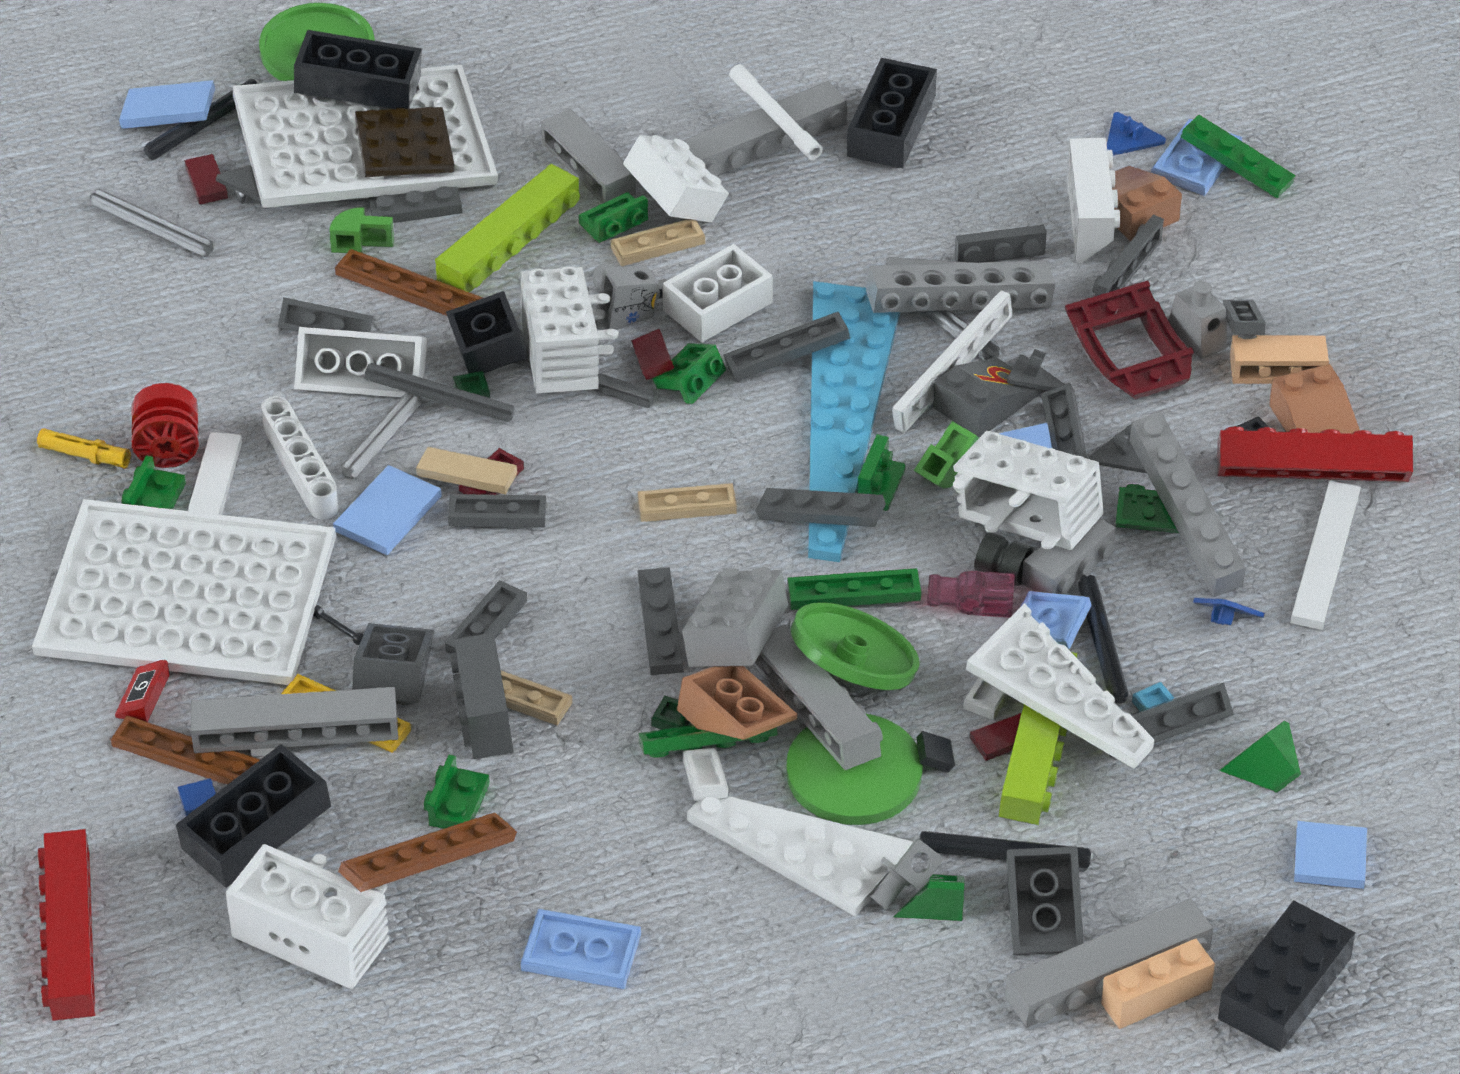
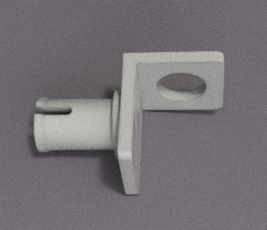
[869,839,943,910]

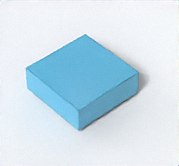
[1132,682,1175,711]

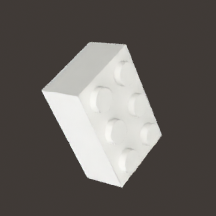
[623,135,729,223]
[663,244,773,343]

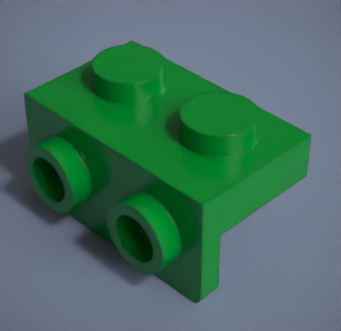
[578,192,648,243]

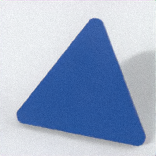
[1107,112,1166,156]
[1193,598,1265,625]

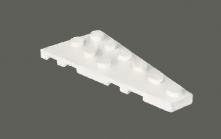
[966,603,1154,769]
[687,796,913,917]

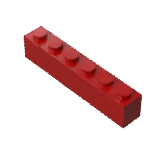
[1217,426,1413,482]
[38,829,96,1021]

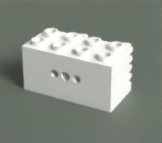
[521,266,619,394]
[953,431,1104,550]
[225,844,389,989]

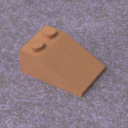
[1112,166,1182,241]
[1269,364,1360,434]
[677,666,798,740]

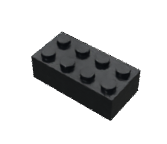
[294,30,422,109]
[847,58,937,168]
[176,744,331,888]
[1218,900,1356,1052]

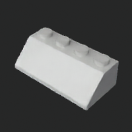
[1067,138,1120,264]
[294,327,428,398]

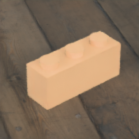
[1230,335,1329,384]
[1101,938,1215,1029]

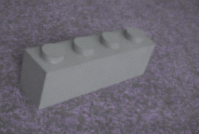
[541,108,637,204]

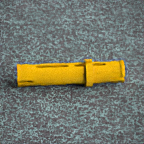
[37,428,131,469]

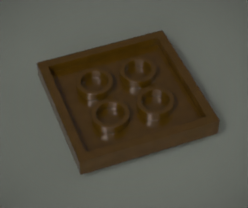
[355,107,454,177]

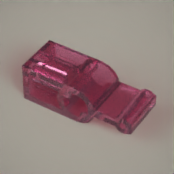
[927,571,1015,618]

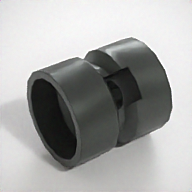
[974,532,1034,586]

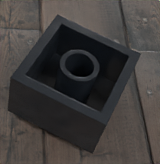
[446,291,528,374]

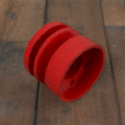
[131,383,199,468]

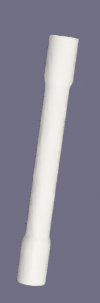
[729,64,823,160]

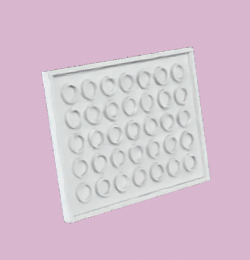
[233,65,498,208]
[32,499,336,685]

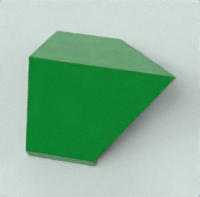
[1219,721,1301,793]
[893,874,965,921]

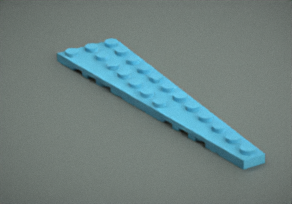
[808,281,900,562]

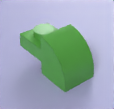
[329,207,394,253]
[914,421,979,489]

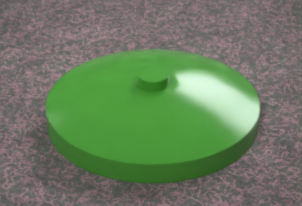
[259,3,375,81]
[791,603,920,690]
[786,714,923,825]

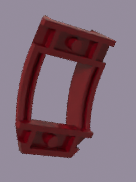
[1064,280,1194,400]

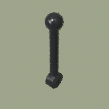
[313,605,364,645]

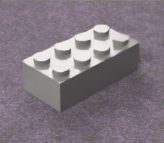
[682,567,788,667]

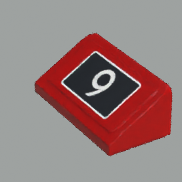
[115,660,170,722]

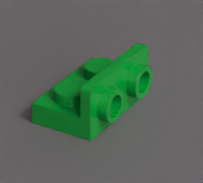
[652,343,726,404]
[858,434,906,511]
[121,456,186,509]
[1115,484,1179,534]
[424,754,490,829]

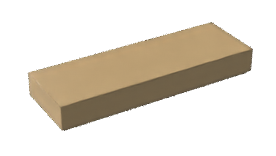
[610,219,705,266]
[416,447,517,495]
[638,483,737,522]
[501,671,573,726]

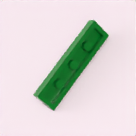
[1181,114,1296,198]
[787,568,921,610]
[638,725,778,758]

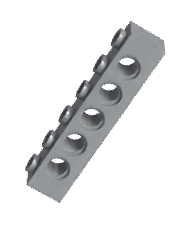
[866,261,1056,313]

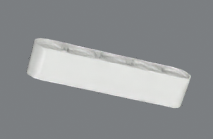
[261,396,339,520]

